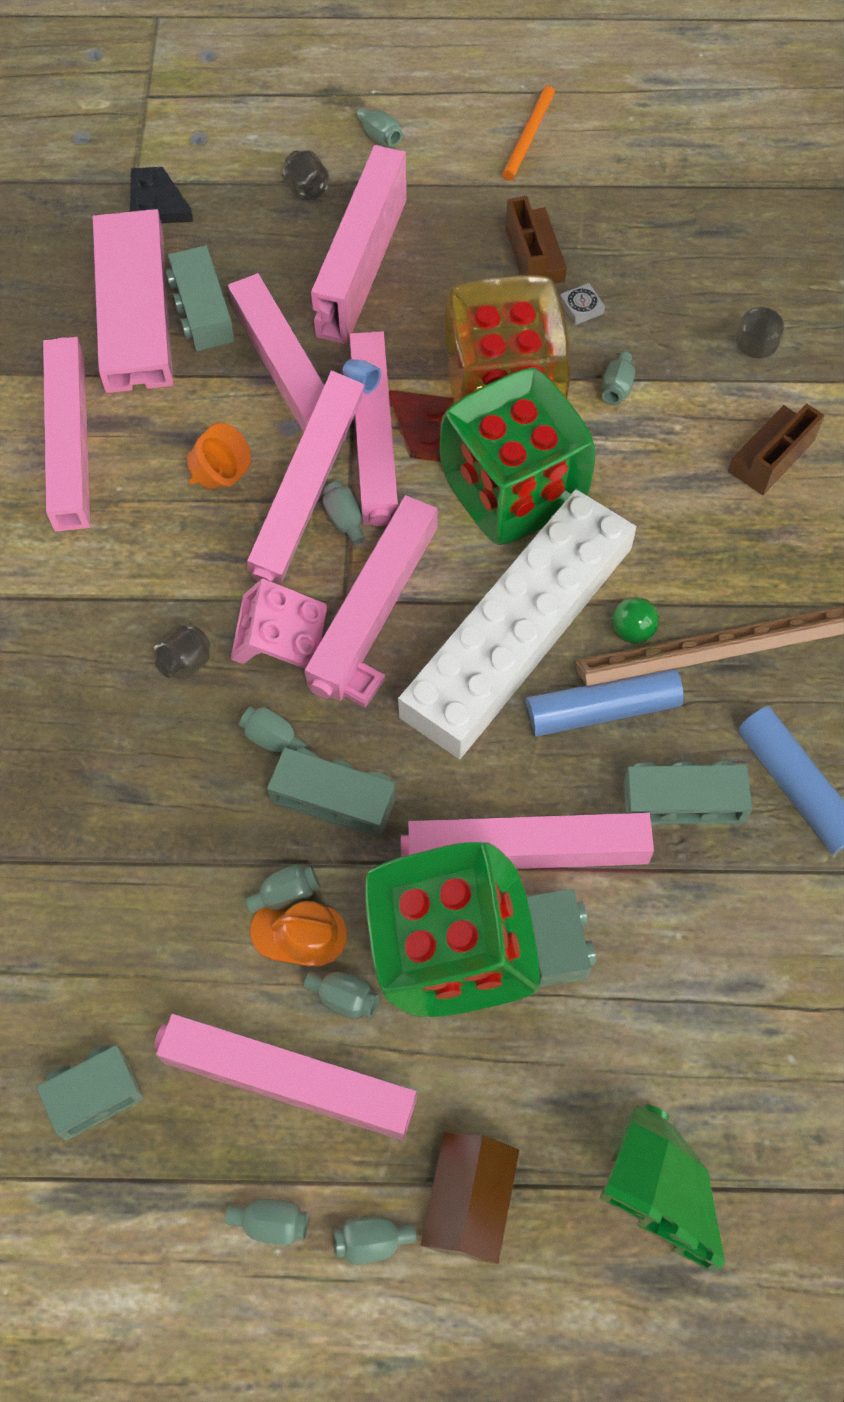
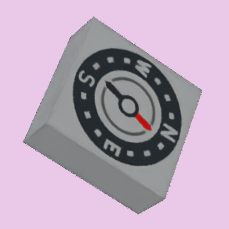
[559,283,605,325]

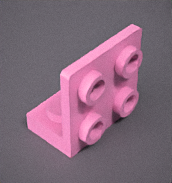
[230,578,327,669]

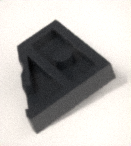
[130,167,193,224]

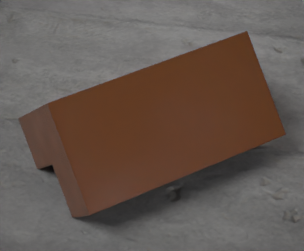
[505,196,567,289]
[728,403,825,495]
[420,1133,519,1264]

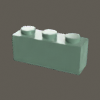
[165,245,235,351]
[267,747,397,839]
[623,761,752,825]

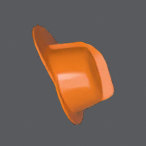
[186,423,251,490]
[250,901,347,967]

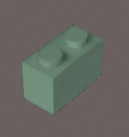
[527,889,596,987]
[36,1045,145,1141]

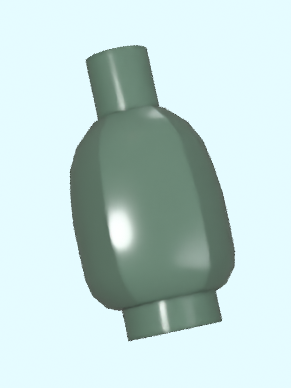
[357,108,403,147]
[600,351,635,405]
[322,481,365,545]
[239,706,308,753]
[245,865,320,913]
[303,972,380,1019]
[225,1199,309,1246]
[333,1216,416,1265]

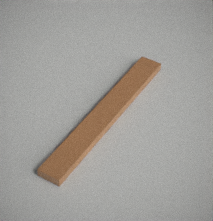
[576,606,844,686]

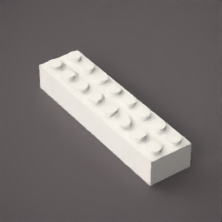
[398,489,637,760]

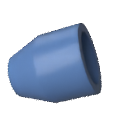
[343,359,381,393]

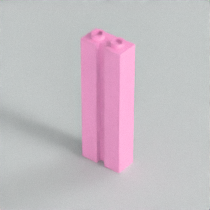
[311,145,407,345]
[93,209,174,393]

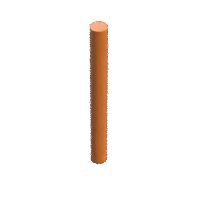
[502,86,555,181]

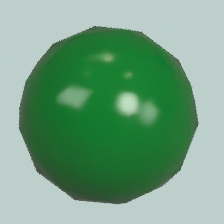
[612,596,659,644]

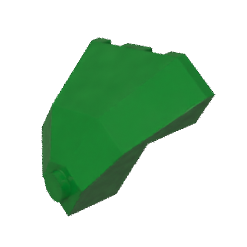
[599,1104,725,1272]

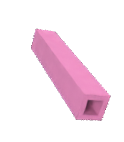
[228,273,346,441]
[350,331,398,527]
[43,337,90,532]
[247,370,365,585]
[304,495,438,702]
[401,813,654,869]
[154,1014,417,1141]

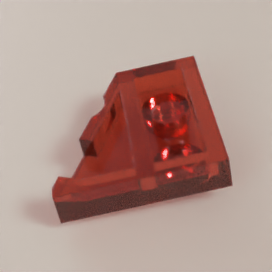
[389,390,454,462]

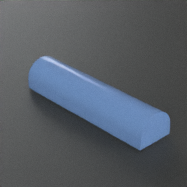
[525,668,684,737]
[737,706,844,855]

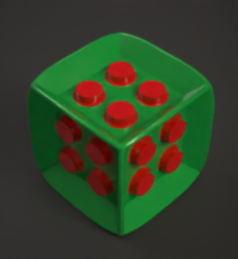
[440,368,596,545]
[365,842,540,1017]

